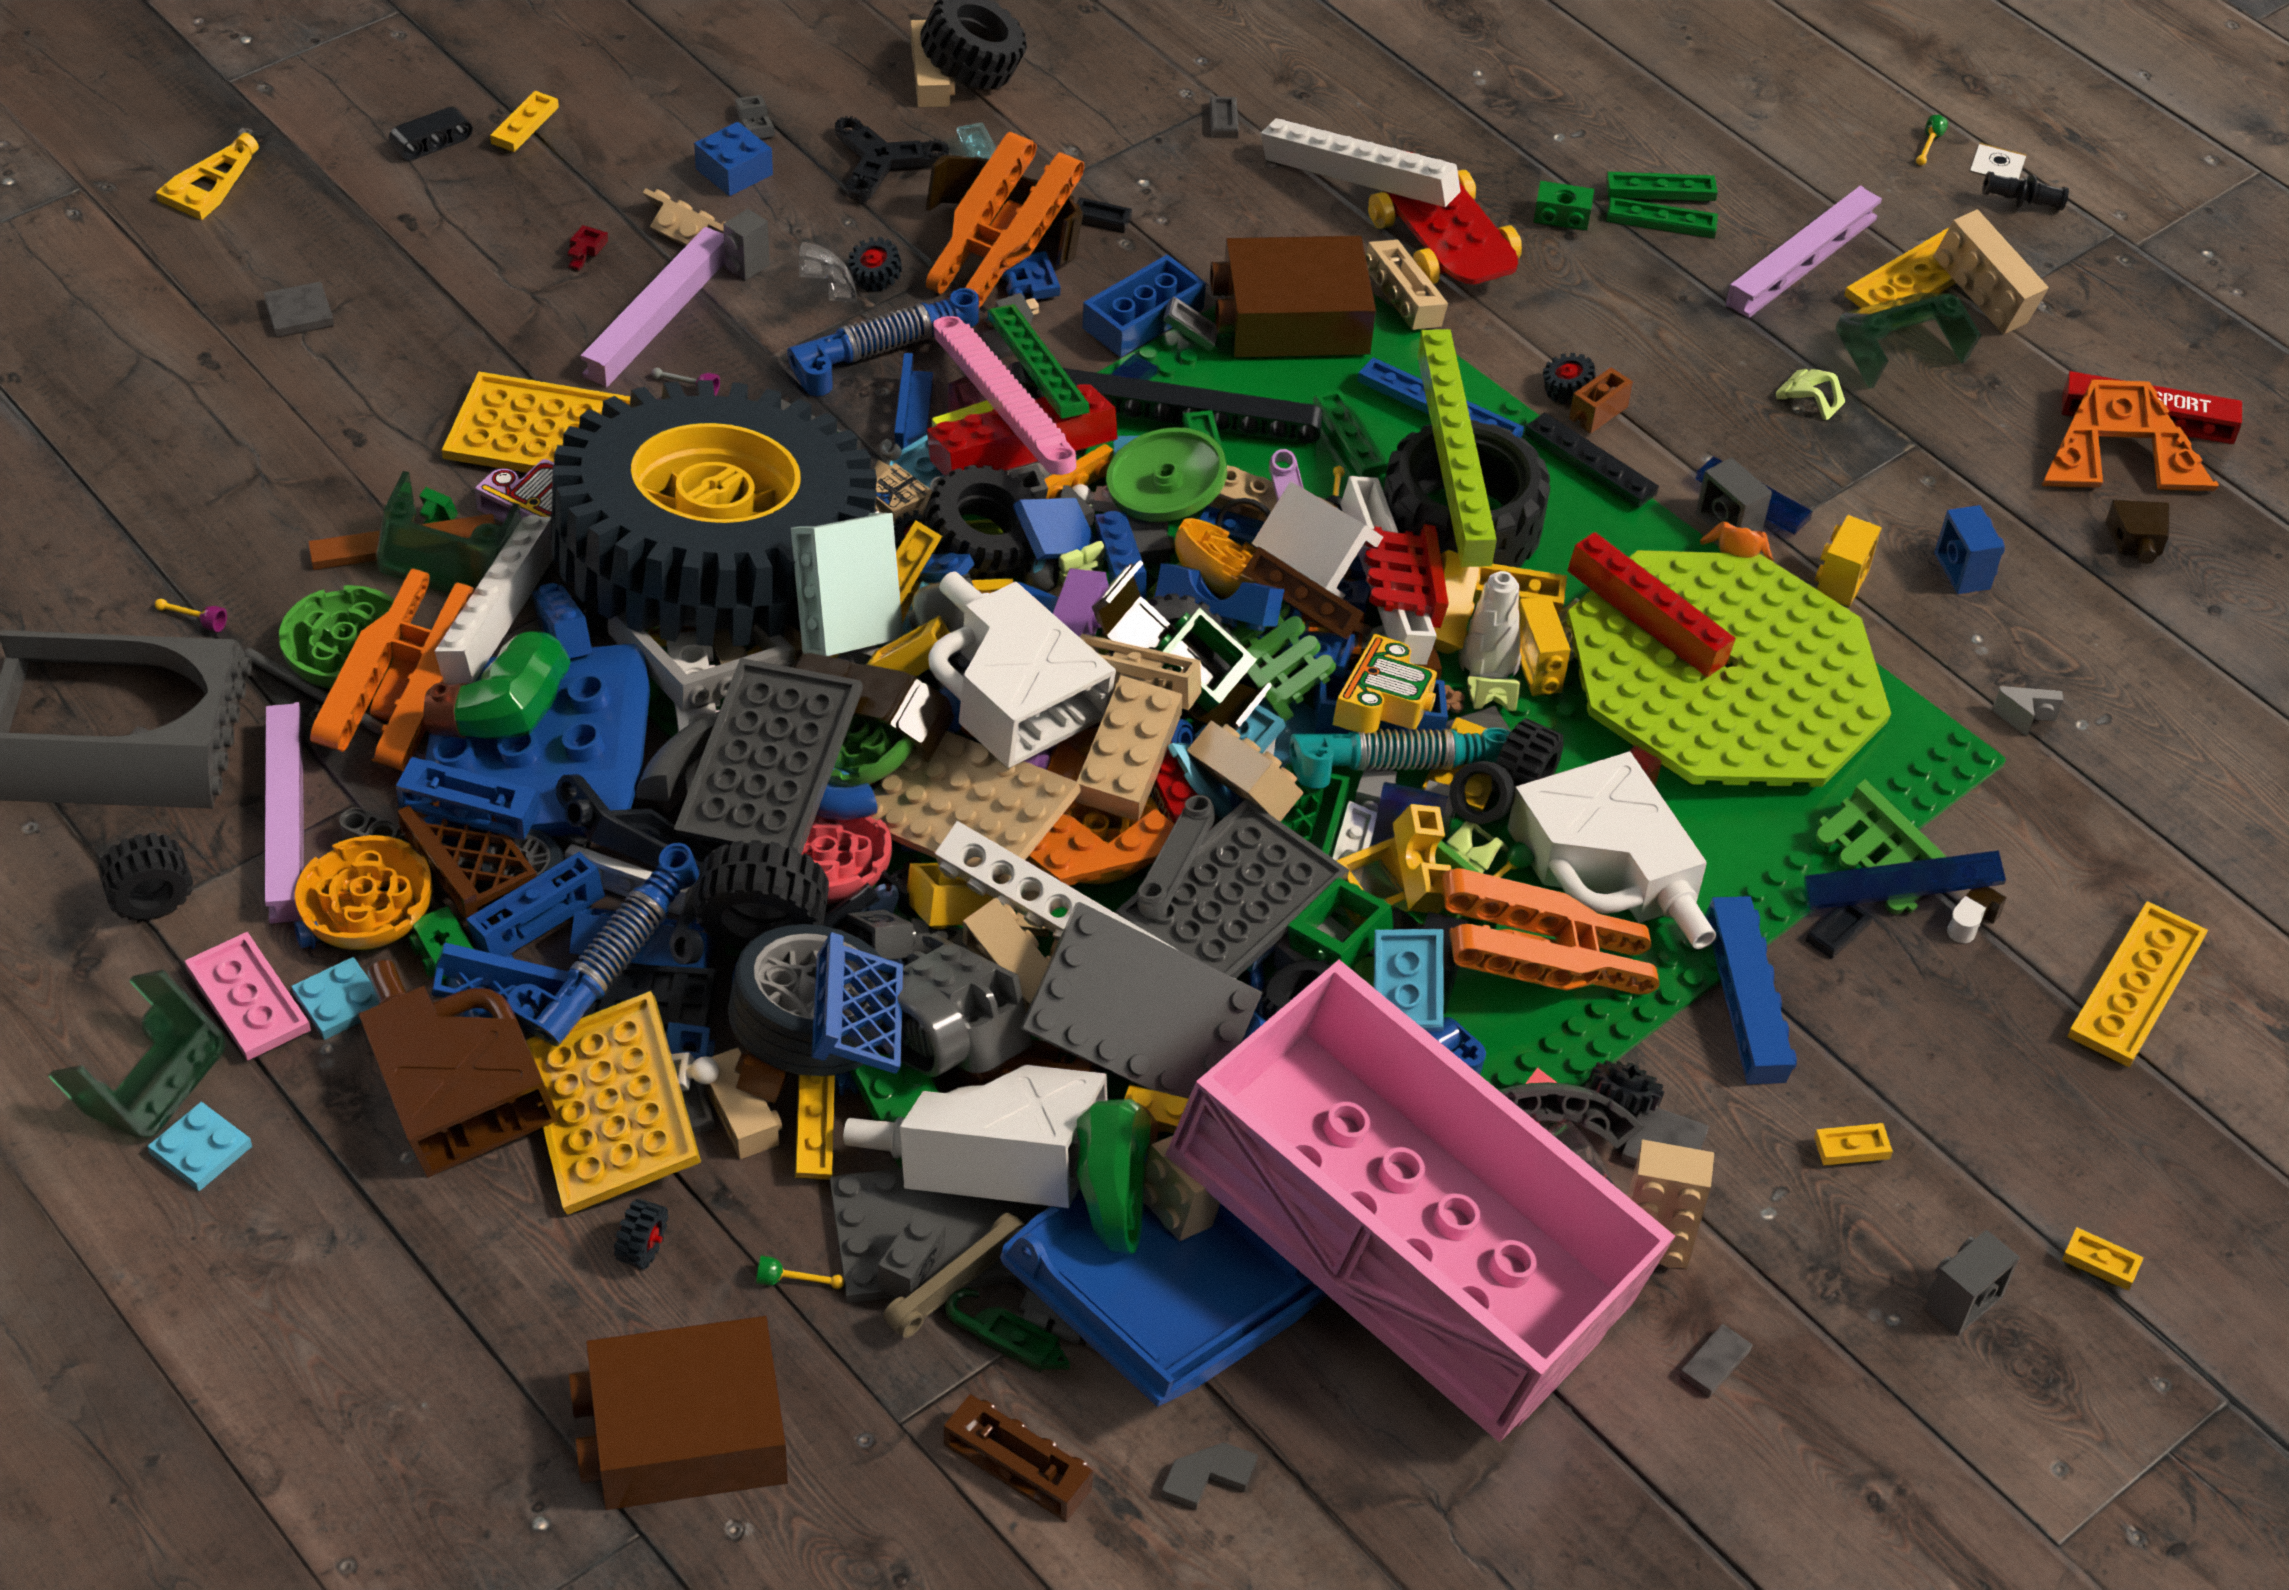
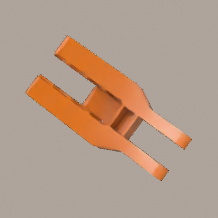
[926,132,1084,308]
[310,568,474,771]
[1441,868,1660,995]

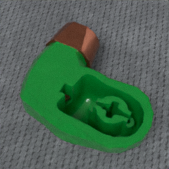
[1077,1099,1159,1254]

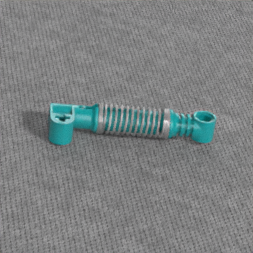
[1289,727,1511,788]

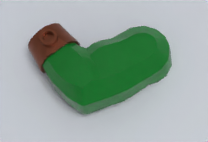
[423,631,571,739]

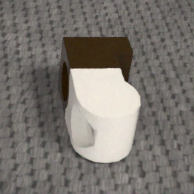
[1947,881,2007,943]

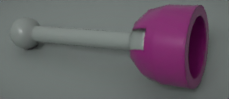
[651,368,720,396]

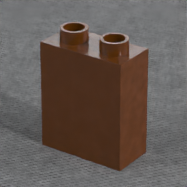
[1210,236,1376,357]
[569,1315,788,1510]

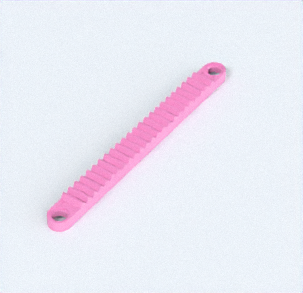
[933,316,1077,475]

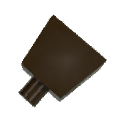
[2106,500,2169,564]

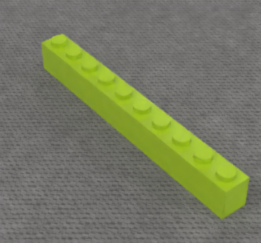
[1417,329,1497,567]

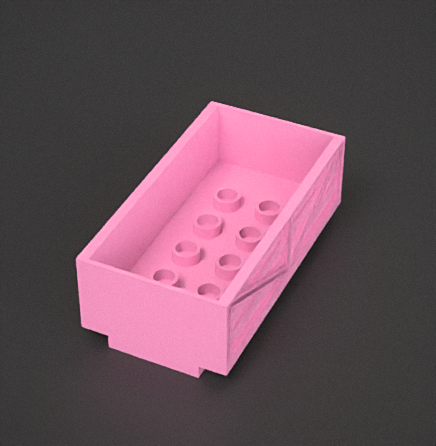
[1165,960,1675,1443]

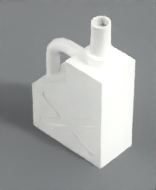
[928,572,1116,768]
[1507,752,1716,949]
[843,1065,1107,1208]

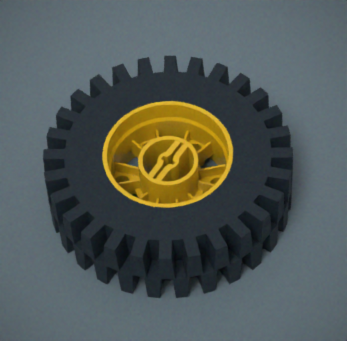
[551,380,877,646]

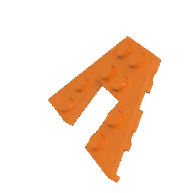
[2042,380,2219,491]
[1025,740,1175,886]

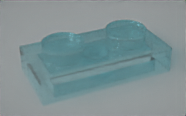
[957,122,997,160]

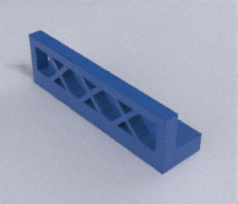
[895,353,933,450]
[431,942,568,1018]

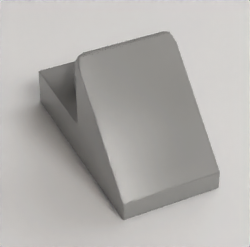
[1993,686,2063,736]

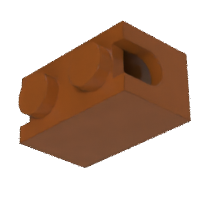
[1569,367,1633,434]

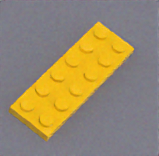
[1844,228,1956,325]
[2067,901,2208,1068]

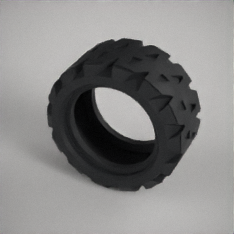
[1383,420,1550,568]

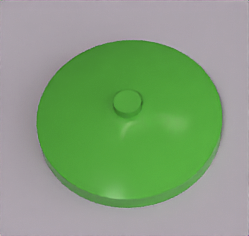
[1106,427,1227,522]

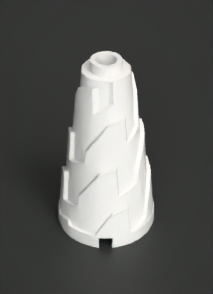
[1458,571,1522,679]

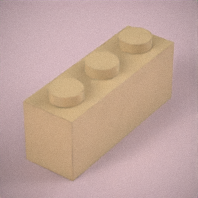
[704,1047,782,1159]

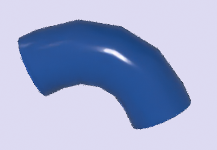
[816,783,877,821]

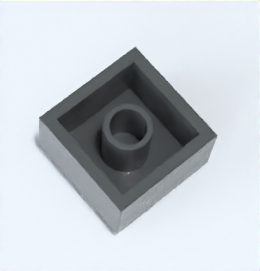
[1695,457,1772,531]
[1925,1230,2020,1336]

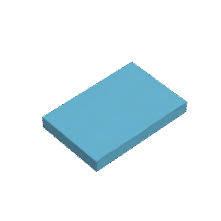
[1374,929,1444,1031]

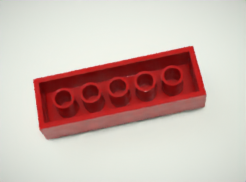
[927,384,1118,476]

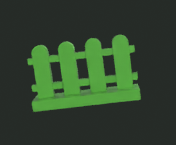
[1221,599,1336,722]
[1816,779,1959,914]

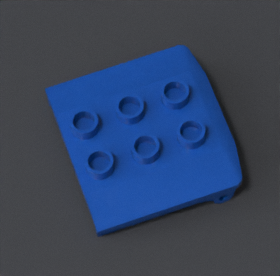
[420,643,650,847]
[1000,1154,1328,1407]

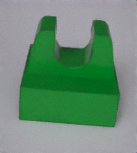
[419,487,458,524]

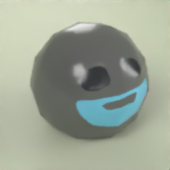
[1022,557,1058,593]

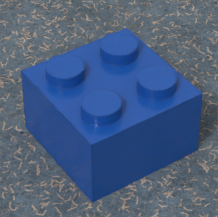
[694,122,773,196]
[1934,505,2005,594]

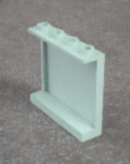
[791,513,903,656]

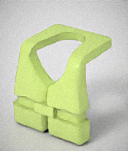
[1775,369,1845,420]
[1057,541,1105,586]
[1467,676,1520,711]
[1446,821,1509,874]

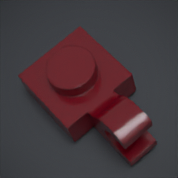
[568,225,608,270]

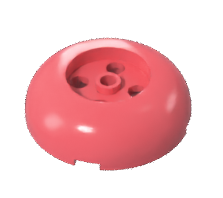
[802,815,892,904]

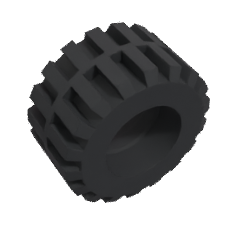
[1491,718,1563,794]
[98,833,193,921]
[1261,959,1333,1020]

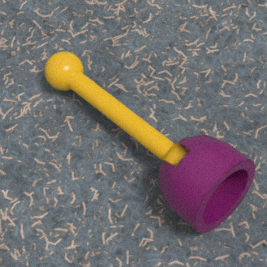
[155,598,227,632]

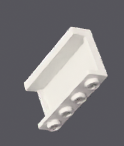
[1252,481,1383,599]

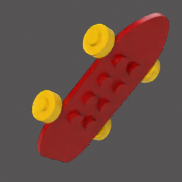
[1368,151,1522,285]

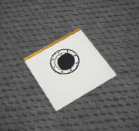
[1970,143,2026,179]

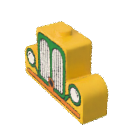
[1332,634,1437,734]

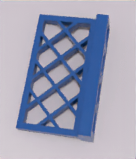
[812,932,903,1074]

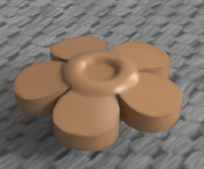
[1445,685,1465,713]

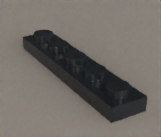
[1525,412,1659,508]

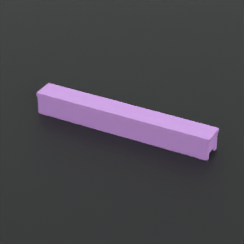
[1726,185,1882,318]
[581,227,725,388]
[265,702,304,923]

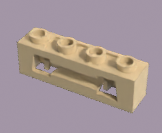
[1365,239,1448,330]
[1080,633,1202,710]

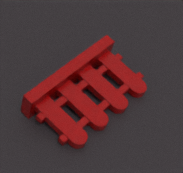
[1363,524,1449,628]

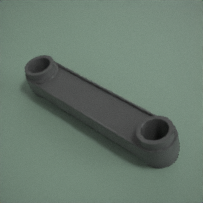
[1137,795,1215,919]

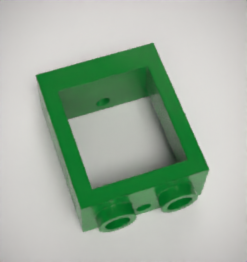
[1155,608,1256,713]
[1288,877,1393,969]

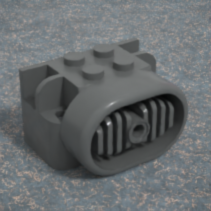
[885,933,1032,1077]

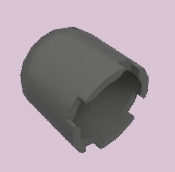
[907,574,973,633]

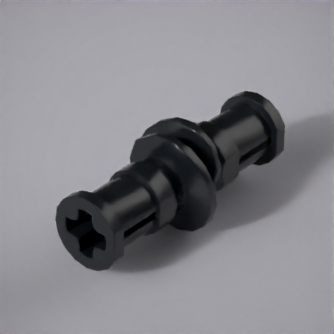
[1982,171,2069,211]

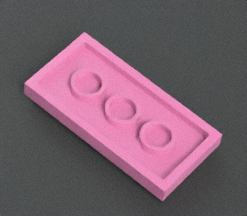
[185,932,311,1061]

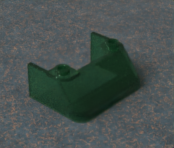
[1836,292,1982,389]
[376,471,521,593]
[48,969,225,1138]

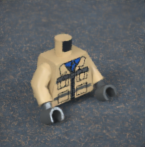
[874,439,942,524]

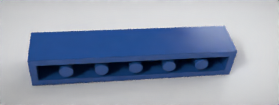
[1705,896,1797,1084]

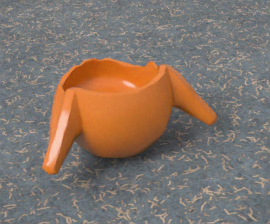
[1700,521,1774,561]

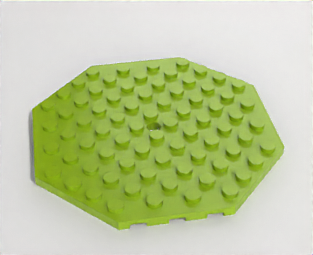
[1566,550,1891,787]

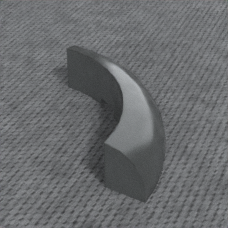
[636,712,719,802]
[1498,1082,1644,1149]

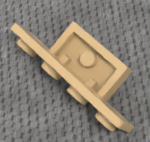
[643,188,726,246]

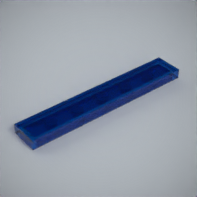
[1804,850,2006,910]

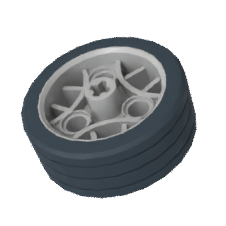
[728,924,892,1076]

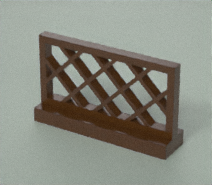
[1242,546,1373,640]
[397,801,537,921]

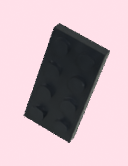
[581,964,718,1032]

